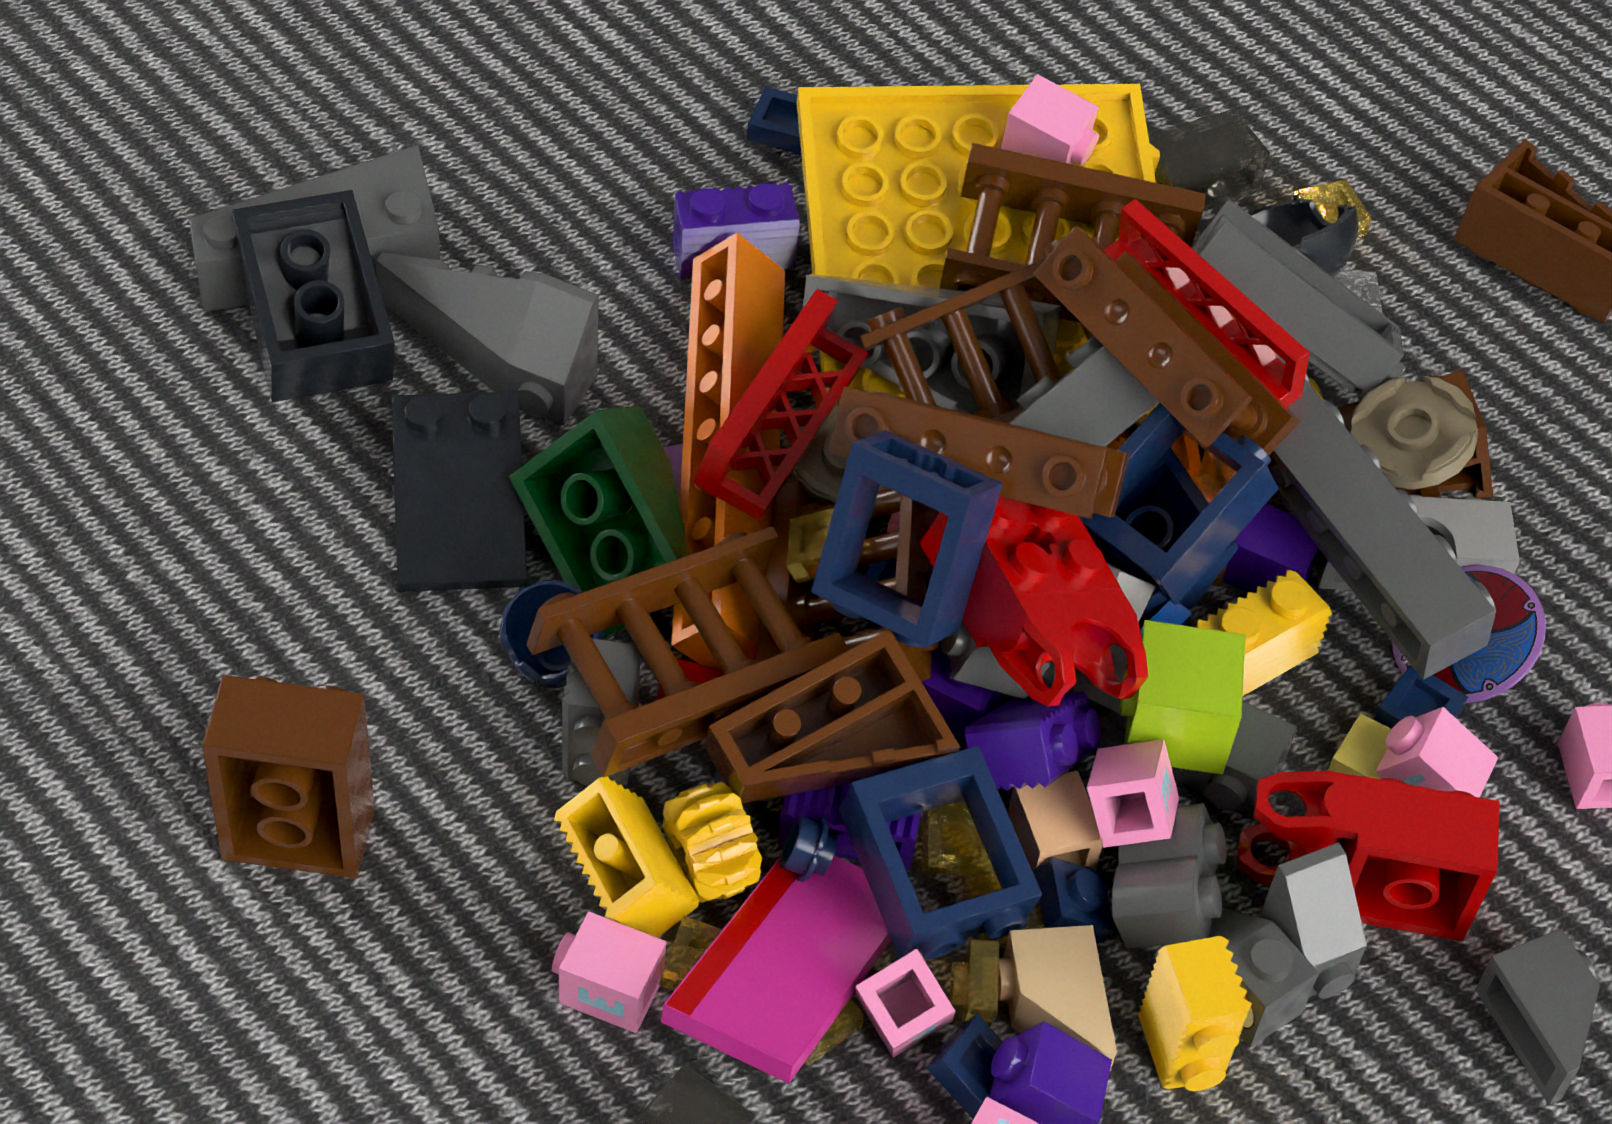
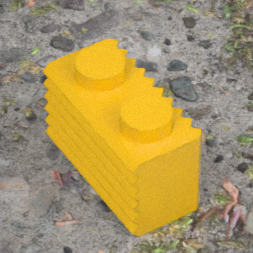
[1196,570,1332,696]
[554,776,700,938]
[1137,936,1252,1091]

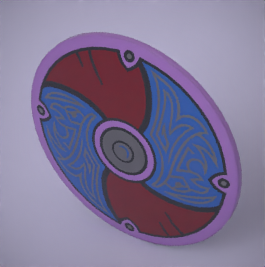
[1392,565,1546,703]

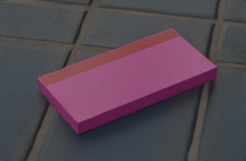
[661,856,917,1084]

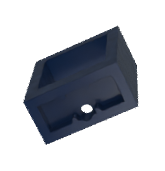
[1079,403,1279,605]
[811,430,1003,648]
[839,746,1042,960]

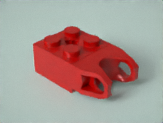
[919,496,1149,706]
[1236,770,1500,942]

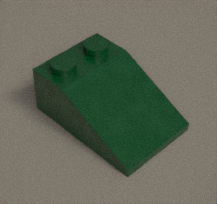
[509,405,690,640]

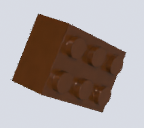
[202,675,375,879]

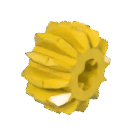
[662,781,762,903]

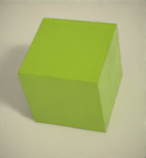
[1119,620,1246,775]

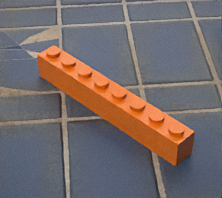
[672,232,785,670]

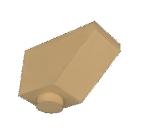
[993,925,1117,1071]

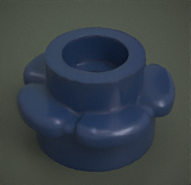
[780,816,837,882]

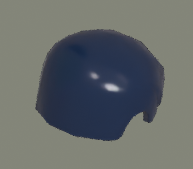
[499,580,605,688]

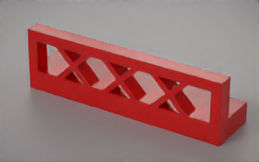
[1104,199,1310,407]
[693,289,868,521]

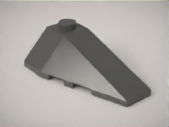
[376,252,599,425]
[803,274,1061,415]

